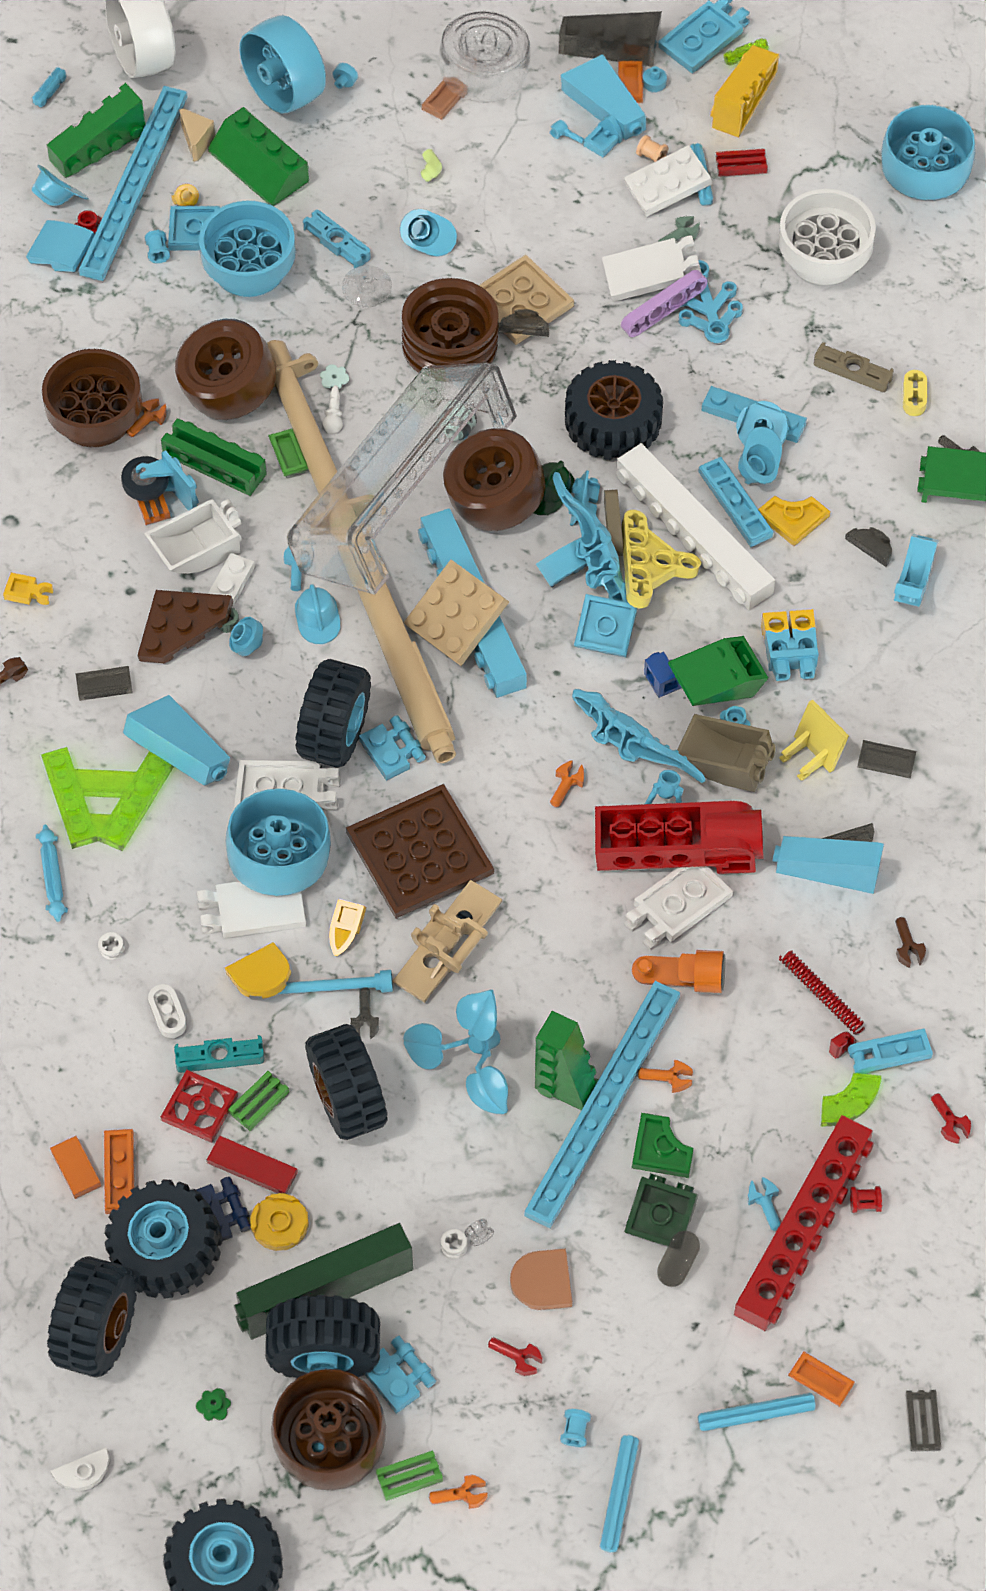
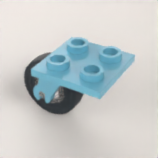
[121,450,199,511]

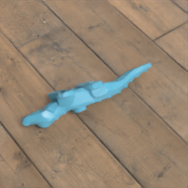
[553,472,627,602]
[572,689,706,783]

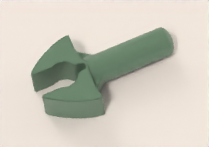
[658,216,700,242]

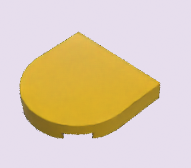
[225,942,291,999]

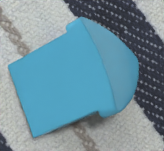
[584,115,623,158]

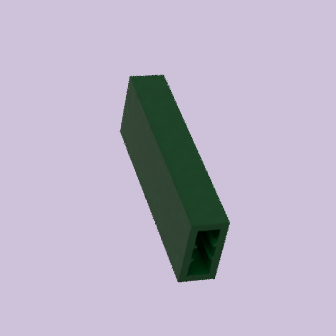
[234,1222,413,1340]

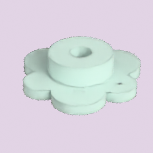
[320,364,349,389]

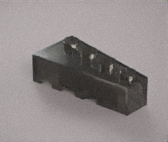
[559,11,662,67]

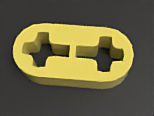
[903,370,927,416]

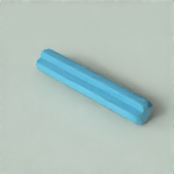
[690,143,713,206]

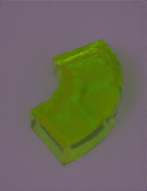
[820,1073,882,1127]

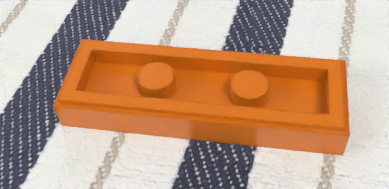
[104,1129,135,1214]

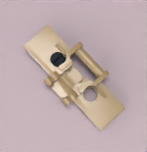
[393,880,502,1003]

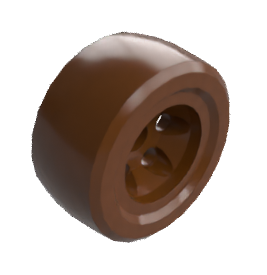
[175,319,276,420]
[443,428,546,531]
[271,1369,386,1491]

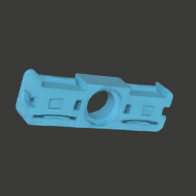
[303,210,371,269]

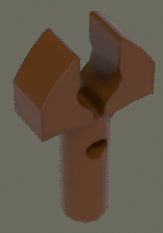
[0,657,28,684]
[895,917,926,968]

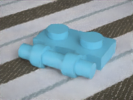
[359,715,426,781]
[365,1336,436,1414]

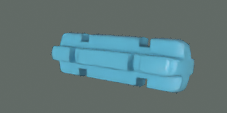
[32,67,67,107]

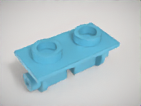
[569,470,600,526]

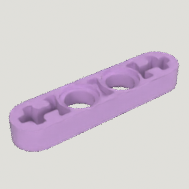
[621,270,708,337]

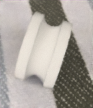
[98,932,124,960]
[441,1229,467,1259]

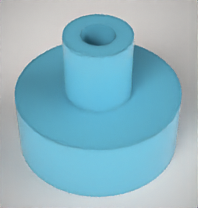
[333,63,358,89]
[643,66,667,92]

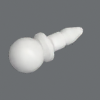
[322,385,343,434]

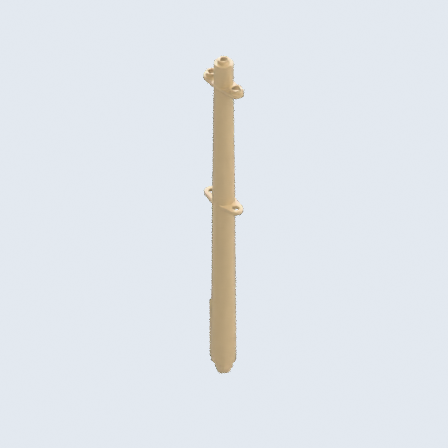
[267,340,456,763]

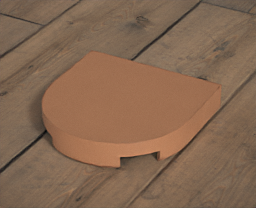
[510,1248,572,1310]

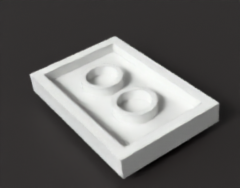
[624,145,712,217]

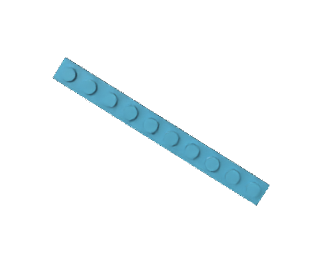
[79,86,187,281]
[524,981,680,1229]

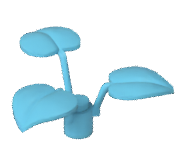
[403,990,508,1114]

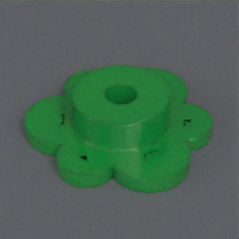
[196,1388,231,1421]

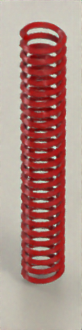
[779,950,865,1034]

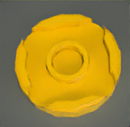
[250,1193,309,1251]

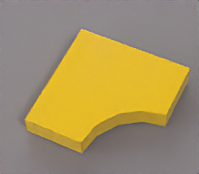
[758,496,830,546]

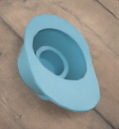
[32,164,88,206]
[400,209,457,256]
[738,427,782,484]
[295,584,340,644]

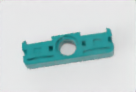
[174,1035,264,1073]

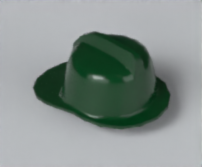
[533,460,575,516]

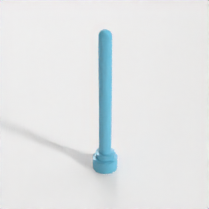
[278,970,393,994]

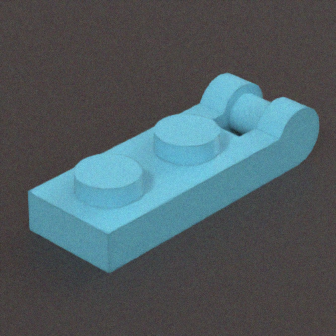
[847,1028,933,1076]

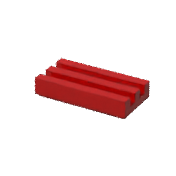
[716,149,768,177]

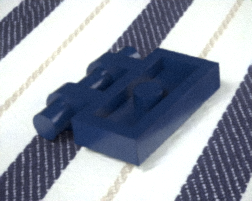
[196,1176,251,1241]

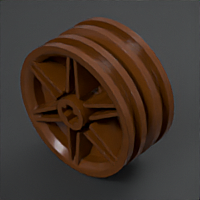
[402,278,499,382]

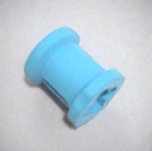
[145,230,170,264]
[560,1409,591,1447]

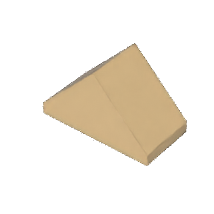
[179,109,215,162]

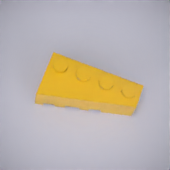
[710,45,779,138]

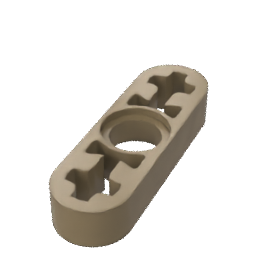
[604,489,623,556]

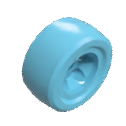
[239,15,326,114]
[881,105,975,200]
[226,789,331,896]

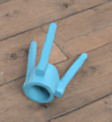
[645,770,684,804]

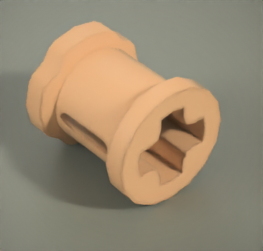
[636,135,668,162]

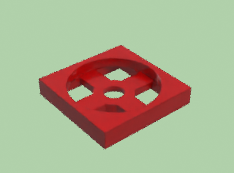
[160,1070,238,1143]

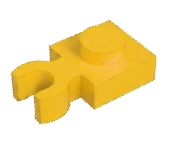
[3,572,54,605]

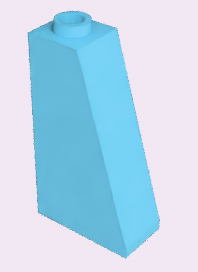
[560,54,646,140]
[123,695,230,786]
[773,836,884,894]

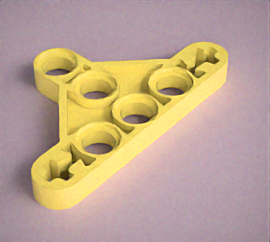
[621,510,701,608]

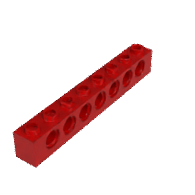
[734,1115,874,1332]

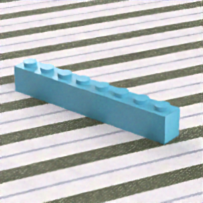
[418,508,527,698]

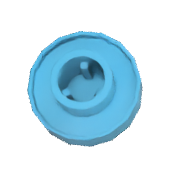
[229,617,263,656]

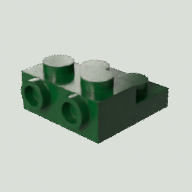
[624,1173,699,1250]

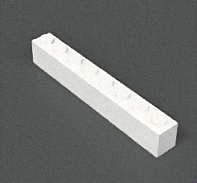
[616,443,775,610]

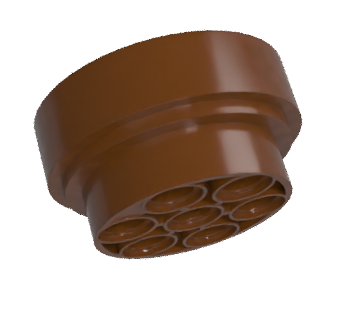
[42,349,142,447]

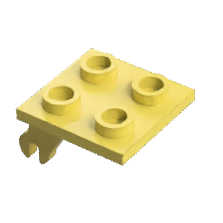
[779,700,849,780]

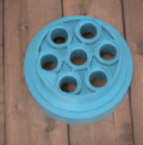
[199,201,296,297]

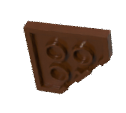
[137,590,234,664]

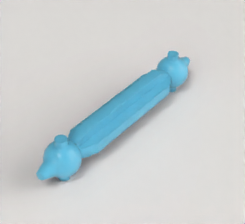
[36,824,68,922]

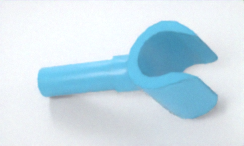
[550,120,584,144]

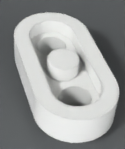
[148,984,186,1038]

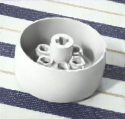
[105,0,176,78]

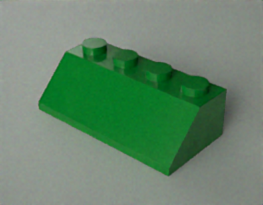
[208,107,309,206]

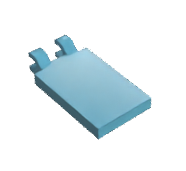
[658,0,750,74]

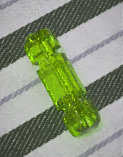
[723,38,769,66]

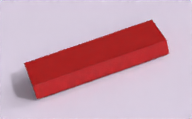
[207,1135,298,1194]

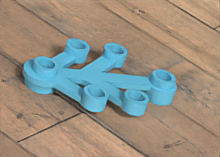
[674,260,743,343]

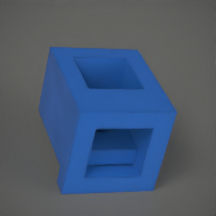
[644,652,682,698]

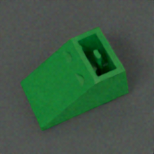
[668,636,769,706]

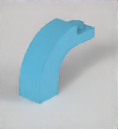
[894,534,939,607]

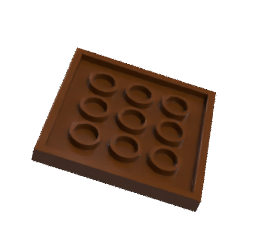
[346,784,494,919]

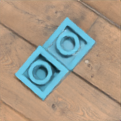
[536,539,587,587]

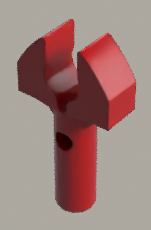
[931,1093,971,1144]
[488,1337,542,1376]

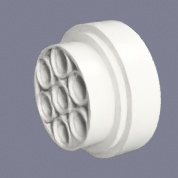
[779,189,876,285]

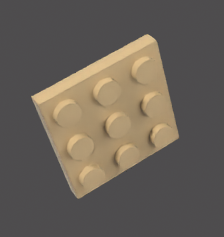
[479,255,574,345]
[403,560,509,666]

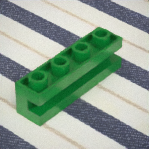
[161,418,267,497]

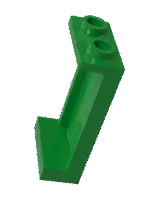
[917,446,986,503]

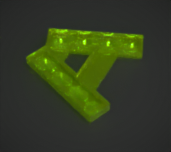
[41,747,174,852]

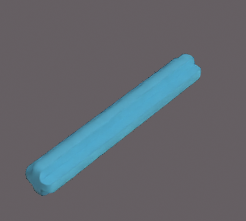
[698,1393,816,1431]
[600,1435,639,1553]

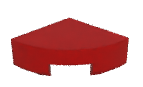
[829,1031,856,1059]

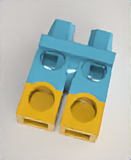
[761,609,819,681]

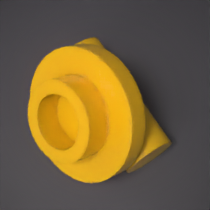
[171,184,199,206]

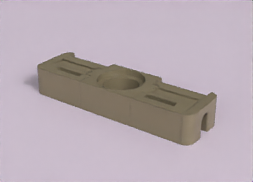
[813,342,894,392]

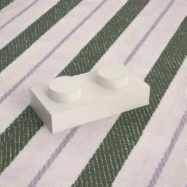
[208,553,255,608]

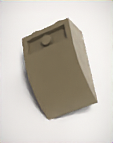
[677,714,775,792]

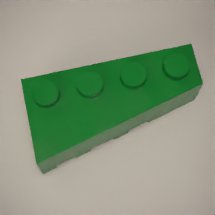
[46,82,145,179]
[535,1010,599,1111]

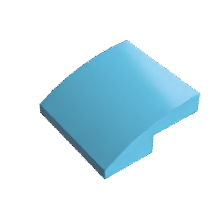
[26,220,95,272]

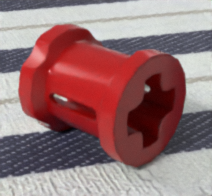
[850,1186,882,1213]

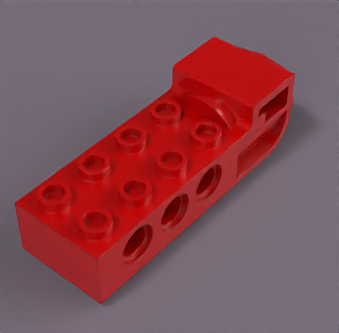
[595,801,764,874]

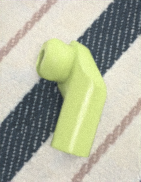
[421,149,442,182]

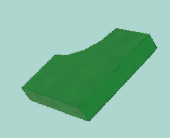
[632,1112,694,1178]

